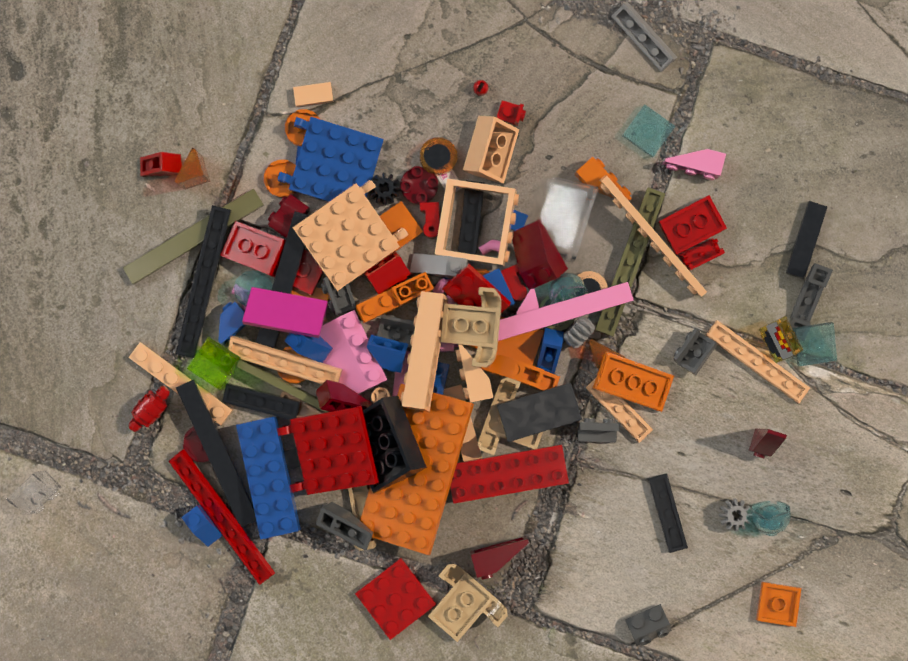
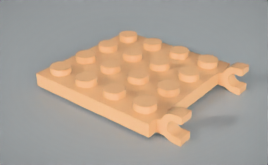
[292,180,409,291]

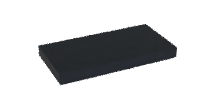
[497,383,582,442]

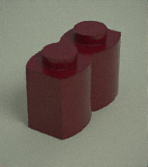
[268,194,310,239]

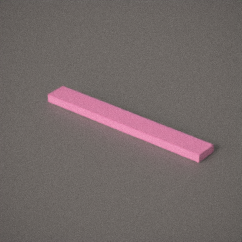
[498,282,633,341]

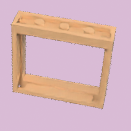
[435,179,519,267]

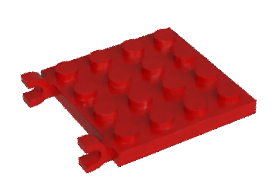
[277,406,379,495]

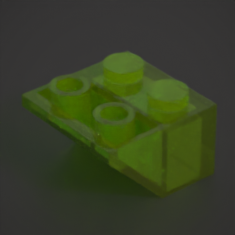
[187,336,241,390]

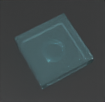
[622,105,675,158]
[794,322,837,366]

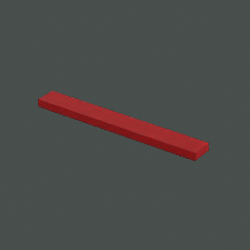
[168,449,275,585]

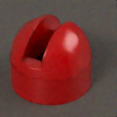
[473,80,488,96]

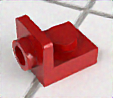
[497,100,526,126]

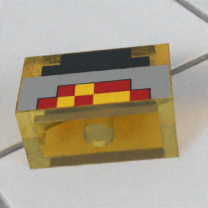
[759,316,803,363]

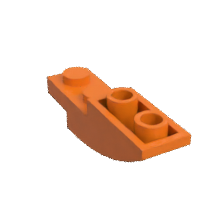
[355,272,434,323]
[480,354,560,391]

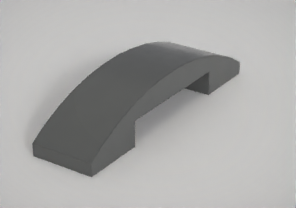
[785,263,833,341]

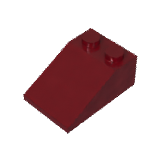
[512,219,568,290]
[470,536,529,580]

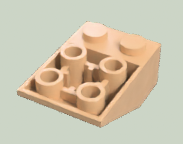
[455,344,493,403]

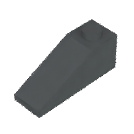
[316,502,373,551]

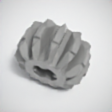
[563,316,595,349]
[718,498,752,532]

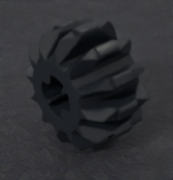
[369,173,401,206]

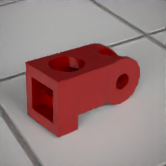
[420,202,440,239]
[501,264,527,302]

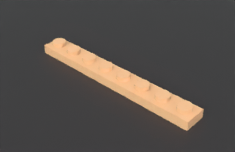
[599,175,707,297]

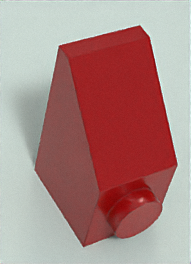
[140,152,182,177]

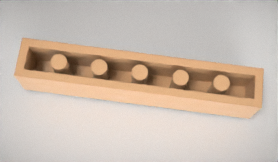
[401,291,448,412]

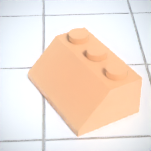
[463,116,519,184]

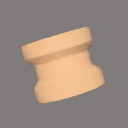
[371,387,391,403]

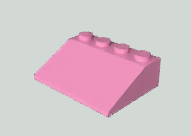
[320,310,388,394]

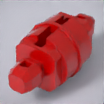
[128,386,170,432]

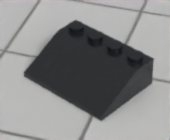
[363,396,427,493]

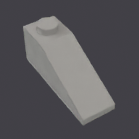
[410,253,470,279]

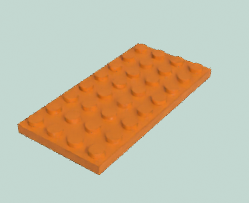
[360,383,474,555]

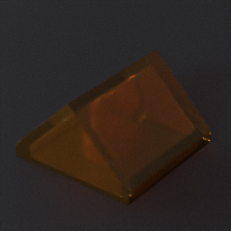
[174,148,210,190]

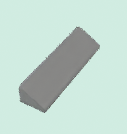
[611,2,677,72]

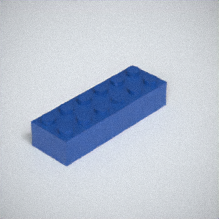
[236,417,301,540]

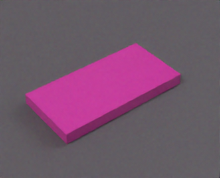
[242,287,328,338]

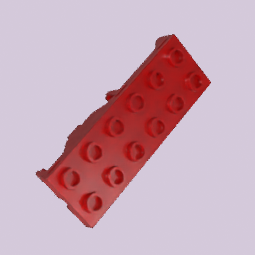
[450,444,569,504]

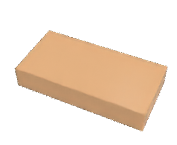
[293,82,334,107]

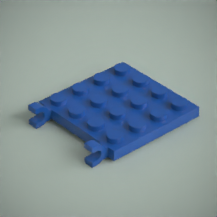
[278,117,384,202]

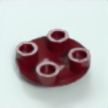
[400,166,438,204]

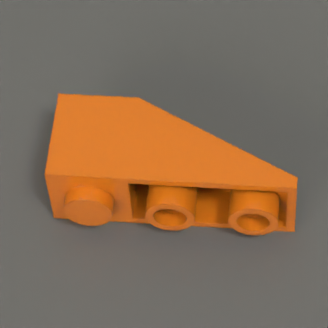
[575,157,632,201]

